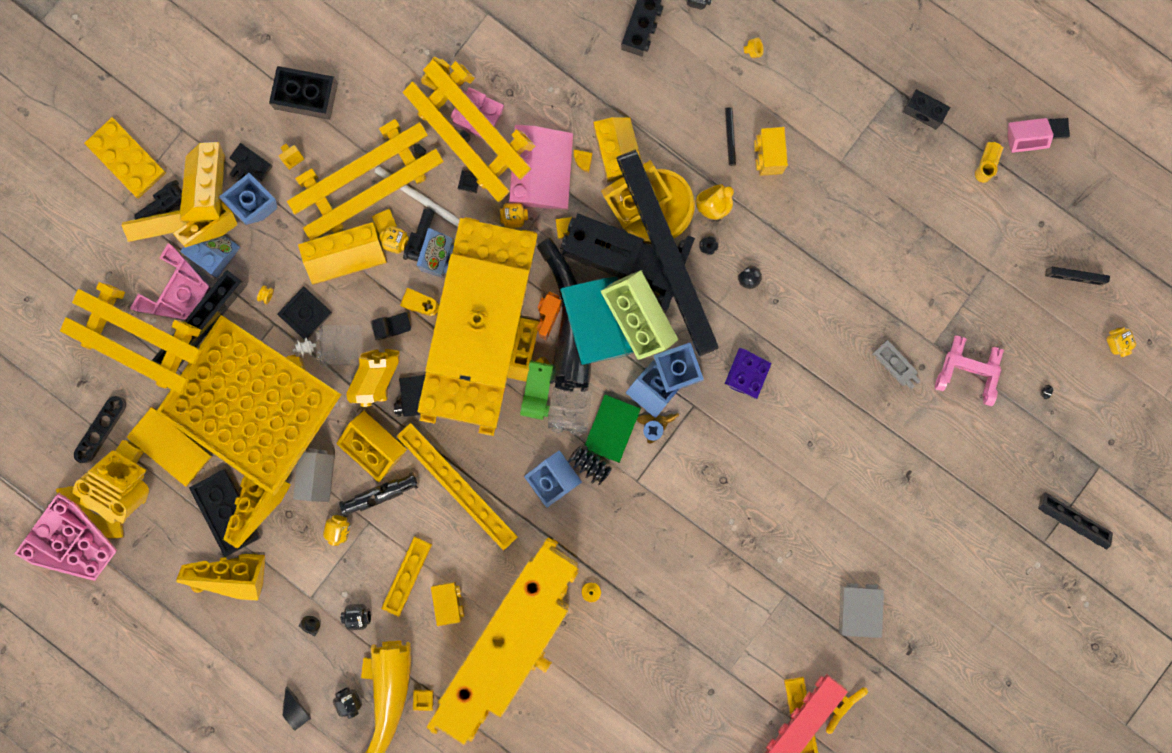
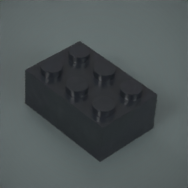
[269,66,338,120]

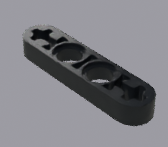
[74,396,126,463]

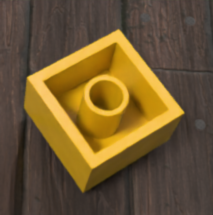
[754,127,788,176]

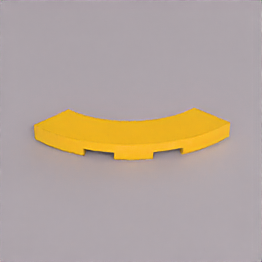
[56,486,124,538]

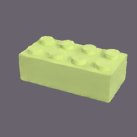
[601,270,678,360]

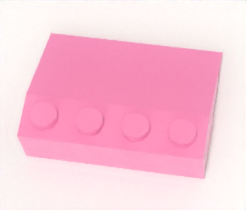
[509,125,573,210]

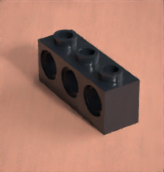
[621,0,664,57]

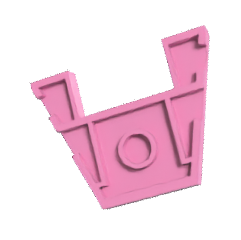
[130,243,211,320]

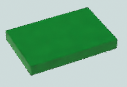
[584,395,641,463]

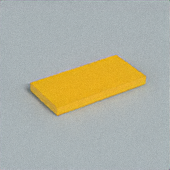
[126,407,213,487]

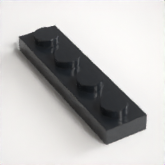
[1038,492,1113,550]

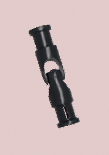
[339,472,419,517]

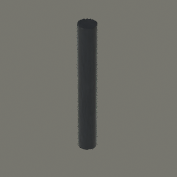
[725,108,736,166]

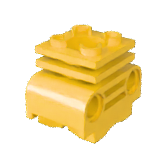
[72,450,149,524]

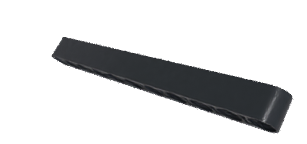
[616,149,719,357]

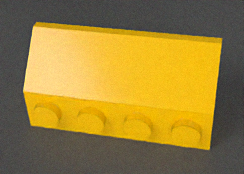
[179,142,225,222]
[298,222,387,285]

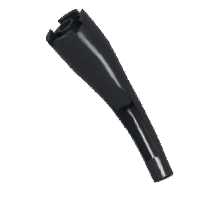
[536,237,591,392]

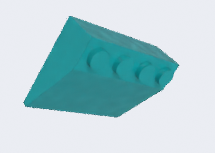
[561,277,634,365]

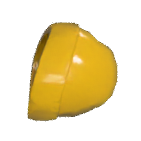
[695,184,734,220]

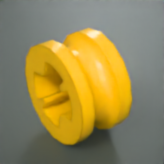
[257,285,274,305]

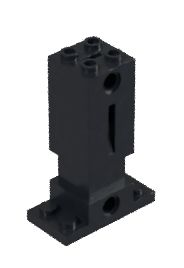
[560,213,695,314]

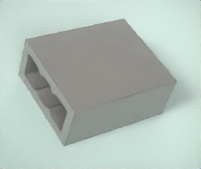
[293,448,334,502]
[839,583,884,638]

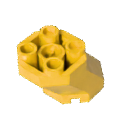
[346,349,400,407]

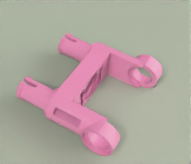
[935,336,1004,406]

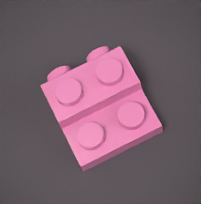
[451,87,504,139]

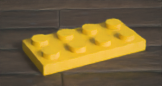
[84,117,166,199]

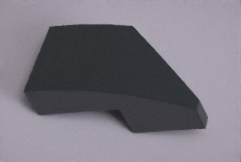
[282,686,311,731]

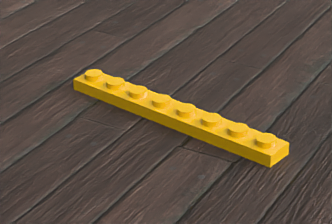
[396,423,518,551]

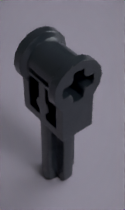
[134,180,182,219]
[403,208,434,262]

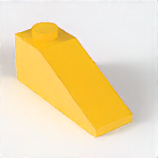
[173,201,238,248]
[508,318,539,382]

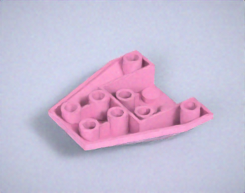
[14,493,117,581]

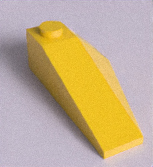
[223,476,291,548]
[176,554,265,600]

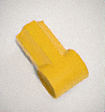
[975,142,1004,183]

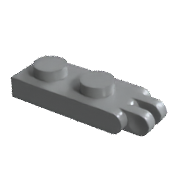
[872,340,920,389]

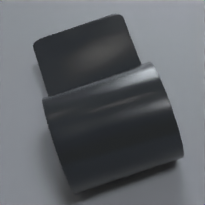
[370,312,411,341]

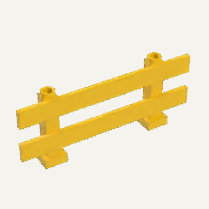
[402,59,536,202]
[286,119,444,241]
[60,282,201,394]

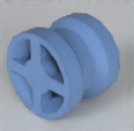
[643,421,664,441]

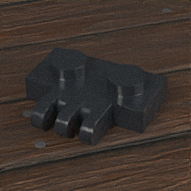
[229,143,273,182]

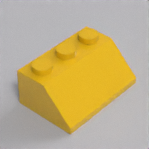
[593,117,642,183]
[601,160,673,229]
[336,411,407,483]

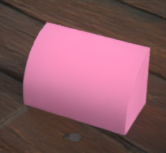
[1008,118,1054,153]

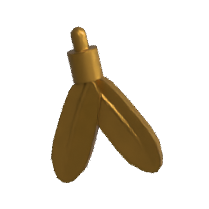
[637,413,679,444]

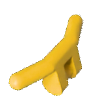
[826,687,868,734]

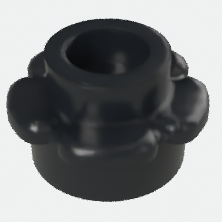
[700,236,719,255]

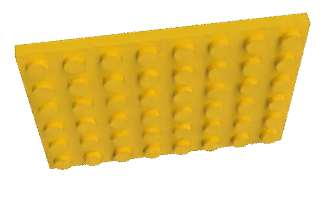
[156,315,342,496]

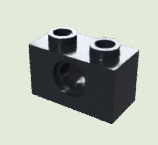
[902,89,951,130]

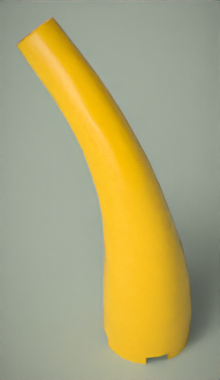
[366,640,412,753]

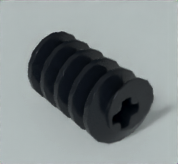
[568,444,612,485]

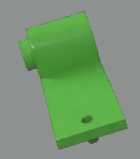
[520,361,553,420]

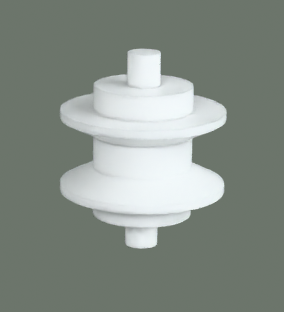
[292,338,316,359]

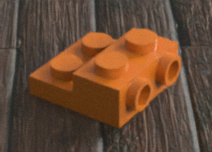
[537,292,562,341]

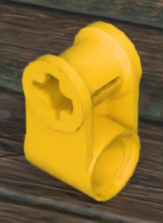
[400,288,439,316]

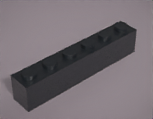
[152,270,247,370]

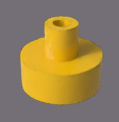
[744,38,764,58]
[581,582,601,602]

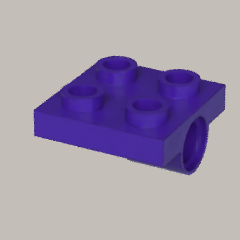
[724,348,772,399]

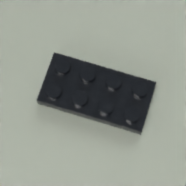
[189,469,261,557]

